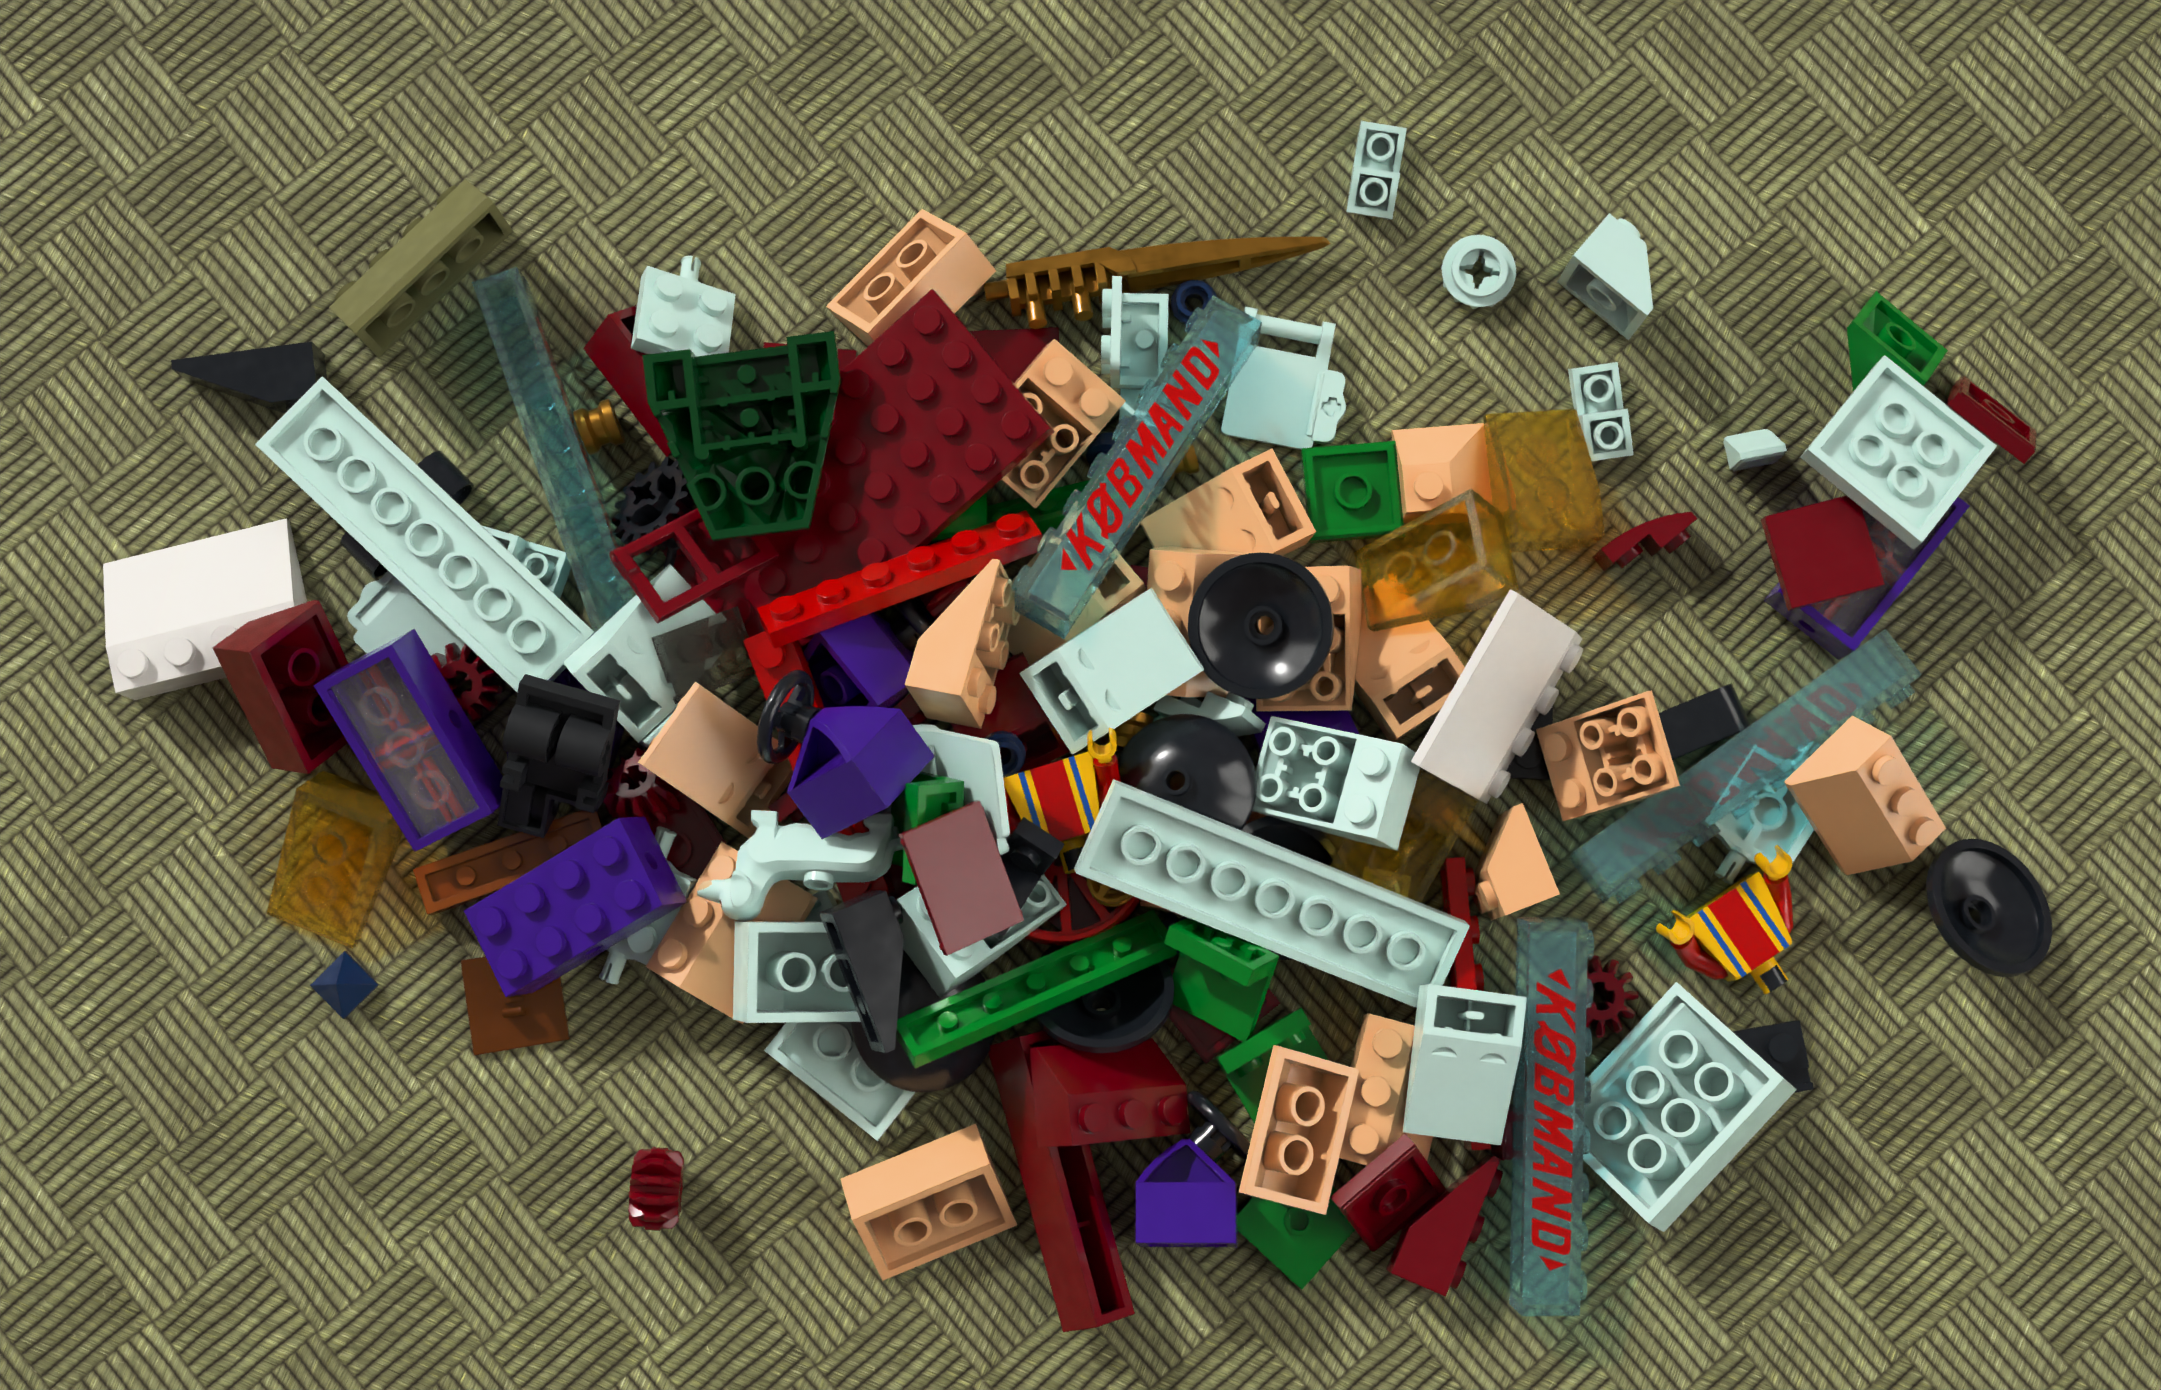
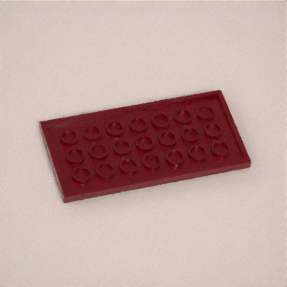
[660,289,1055,666]

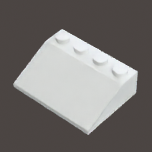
[103,518,307,700]
[1411,589,1583,804]

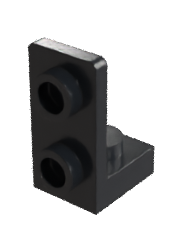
[993,817,1065,939]

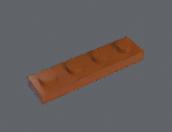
[413,809,604,916]

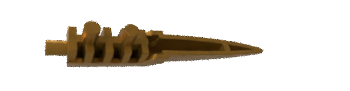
[984,237,1330,329]

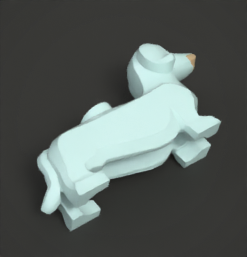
[697,810,903,921]

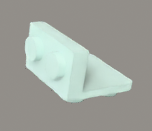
[1101,276,1169,389]

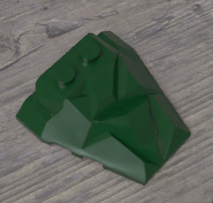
[642,331,841,541]

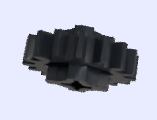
[611,457,697,555]

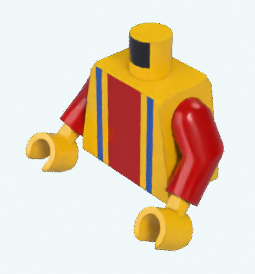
[1003,728,1121,874]
[1656,845,1794,995]

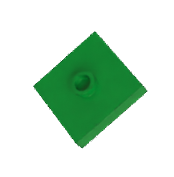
[1301,441,1405,543]
[1237,1186,1355,1290]

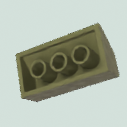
[329,179,513,358]

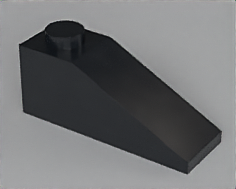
[171,341,327,413]
[819,890,904,1053]

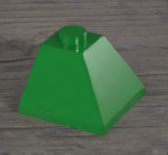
[1847,291,1948,391]

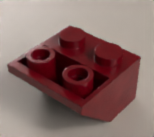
[951,652,1070,774]

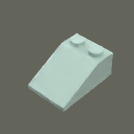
[733,921,861,1023]

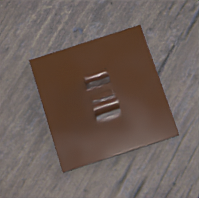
[461,956,570,1056]

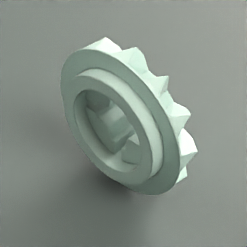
[1441,235,1516,309]

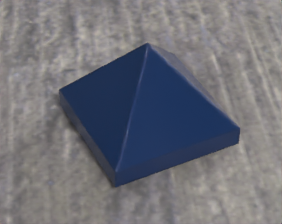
[310,951,379,1019]

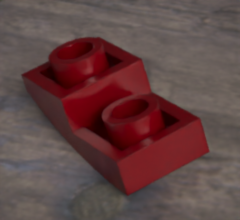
[1592,512,1697,571]

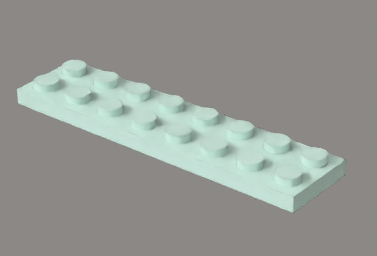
[255,376,595,693]
[1074,779,1470,1008]

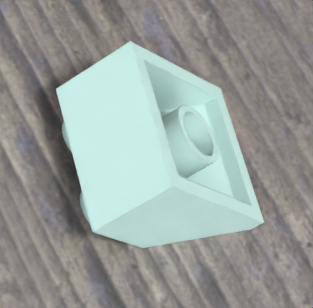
[1557,213,1653,340]

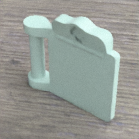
[1221,307,1346,450]
[347,571,465,655]
[913,724,1010,856]

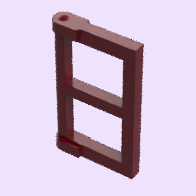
[609,508,779,624]

